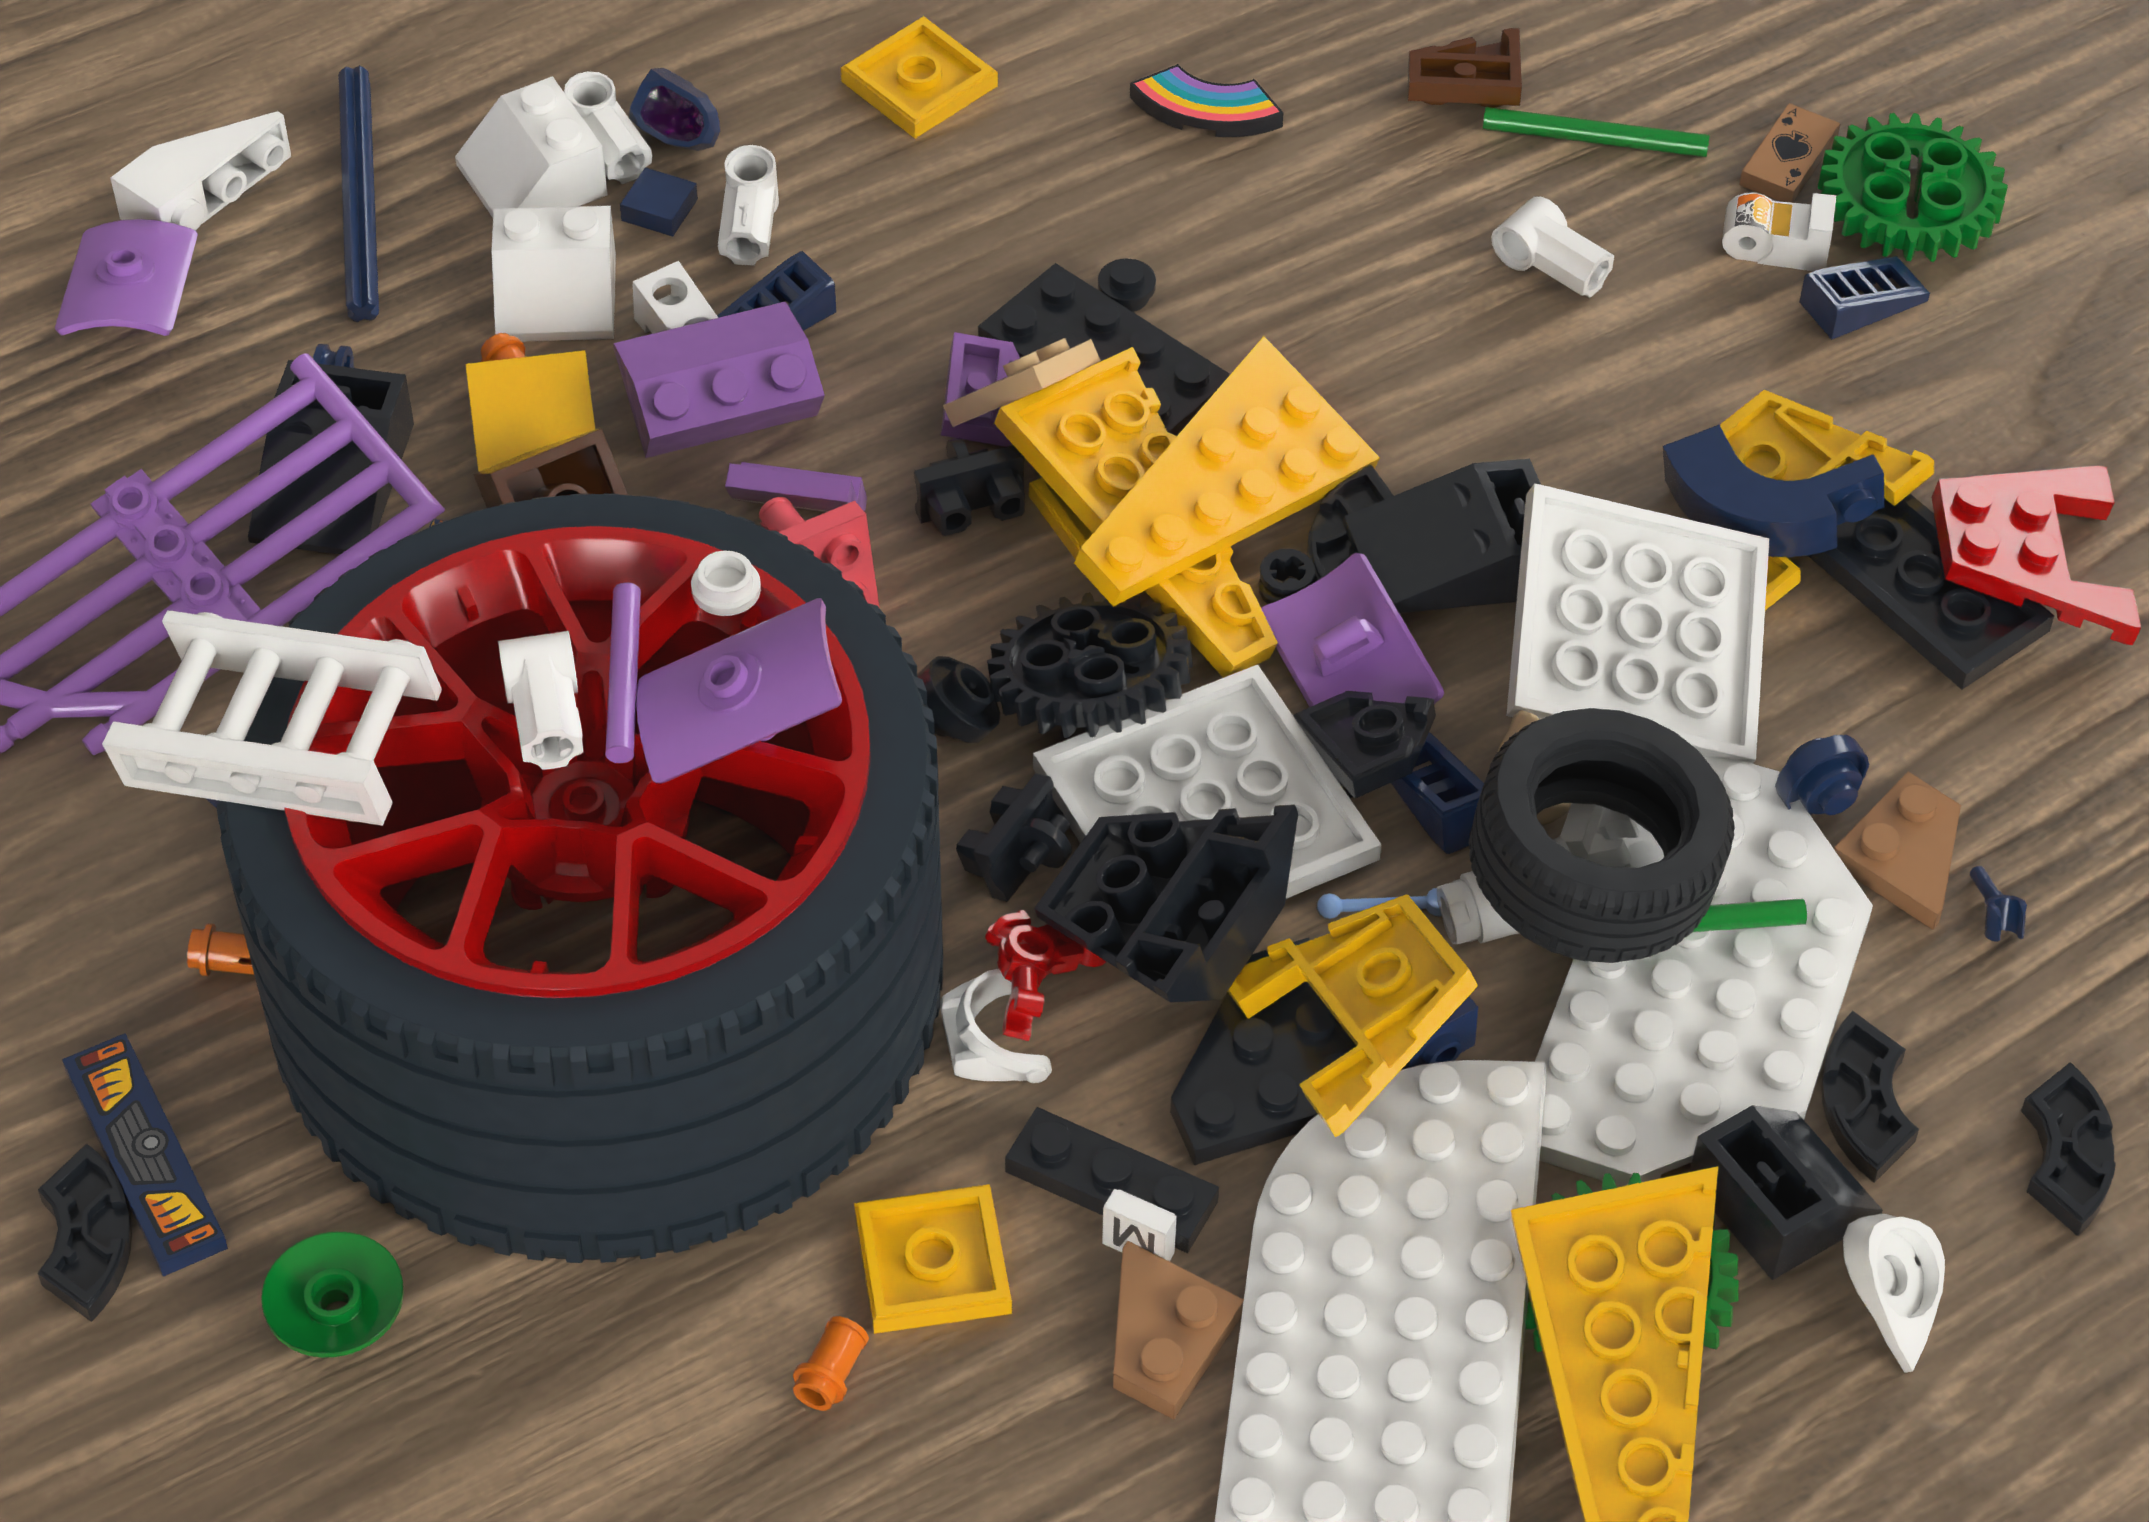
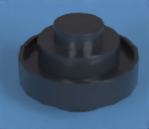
[917,656,1000,743]

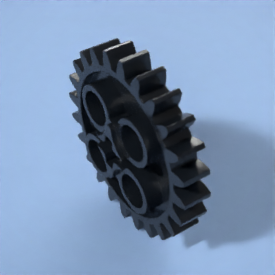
[987,592,1193,738]

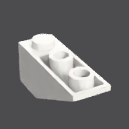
[110,111,291,231]

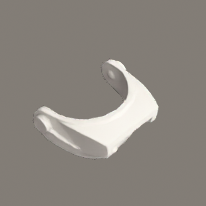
[940,969,1052,1083]

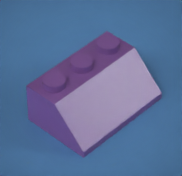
[613,301,825,458]

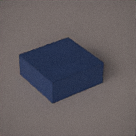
[620,167,698,237]

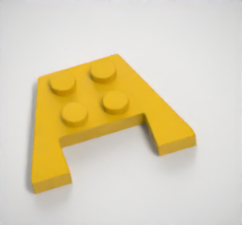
[1720,390,1934,611]
[1227,894,1478,1137]

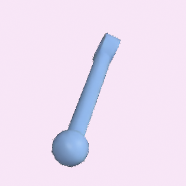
[1317,888,1442,919]

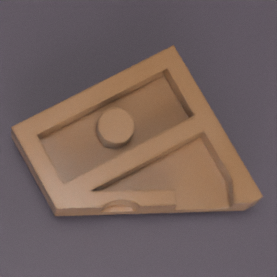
[1834,771,1961,930]
[1113,1241,1244,1420]

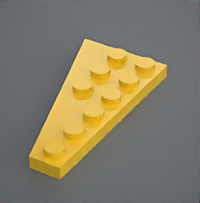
[1074,336,1380,607]
[994,347,1278,678]
[1511,1166,1718,1522]

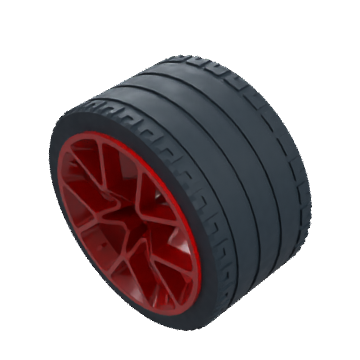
[217,493,943,1263]

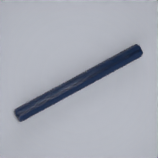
[338,65,379,322]

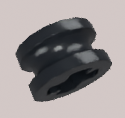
[1259,549,1315,604]

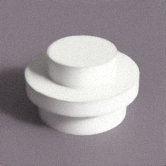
[691,551,761,616]

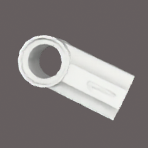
[564,71,652,184]
[718,145,779,265]
[1491,197,1614,298]
[498,631,583,770]

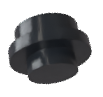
[1098,258,1156,312]

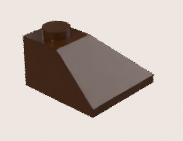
[473,428,628,508]

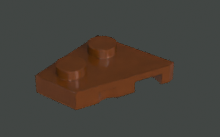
[1408,28,1522,108]

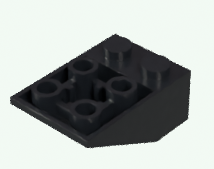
[248,360,414,554]
[1342,458,1541,613]

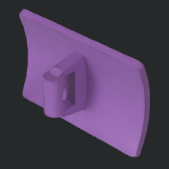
[55,219,198,336]
[1261,553,1444,707]
[636,598,842,783]

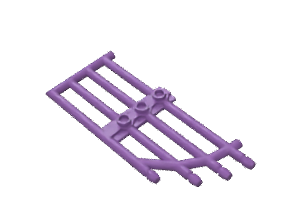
[0,353,445,755]

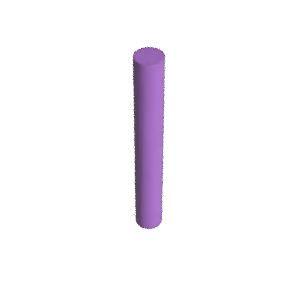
[605,583,641,763]

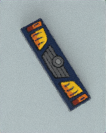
[62,1033,228,1277]

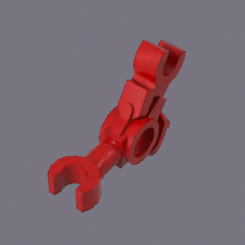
[985,910,1106,1041]

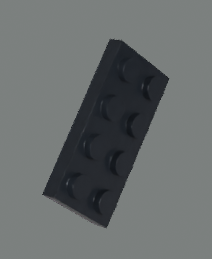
[978,263,1230,436]
[1807,494,2054,690]

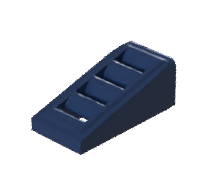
[717,251,836,331]
[1799,256,1930,340]
[1391,732,1484,854]

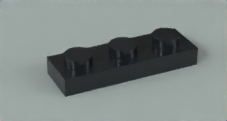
[1005,1107,1219,1253]

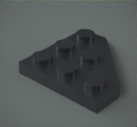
[1170,937,1356,1165]

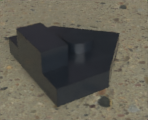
[1293,691,1436,799]

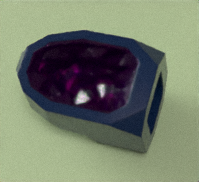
[629,68,720,151]

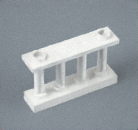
[102,610,442,826]

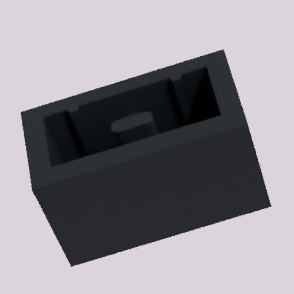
[1690,1105,1883,1280]

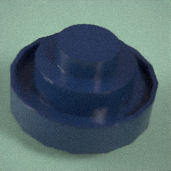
[1775,735,1869,815]

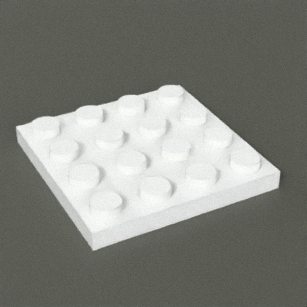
[1506,483,1769,764]
[1033,664,1382,899]

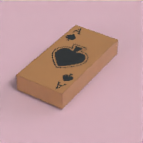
[1739,103,1840,203]

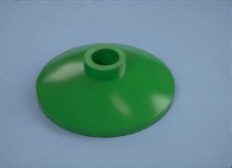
[261,1232,404,1358]

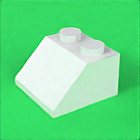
[455,76,608,218]
[492,206,616,342]

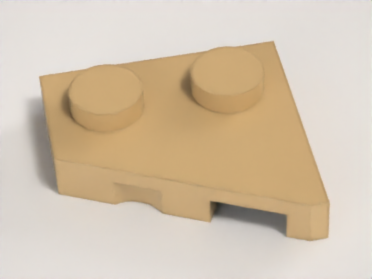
[943,338,1101,427]

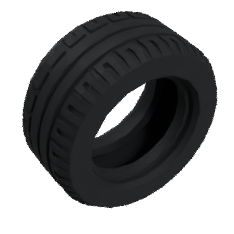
[1469,708,1735,963]

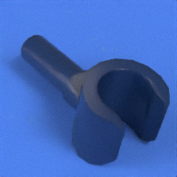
[1970,866,2027,942]

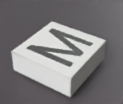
[1102,1189,1177,1261]

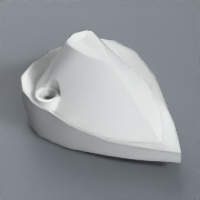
[1843,1214,1945,1373]

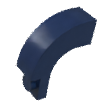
[1663,425,1884,557]

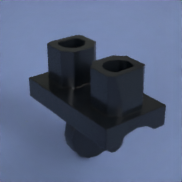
[914,437,1025,536]
[956,773,1072,902]

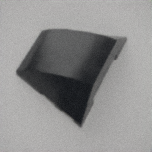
[1034,804,1298,1002]

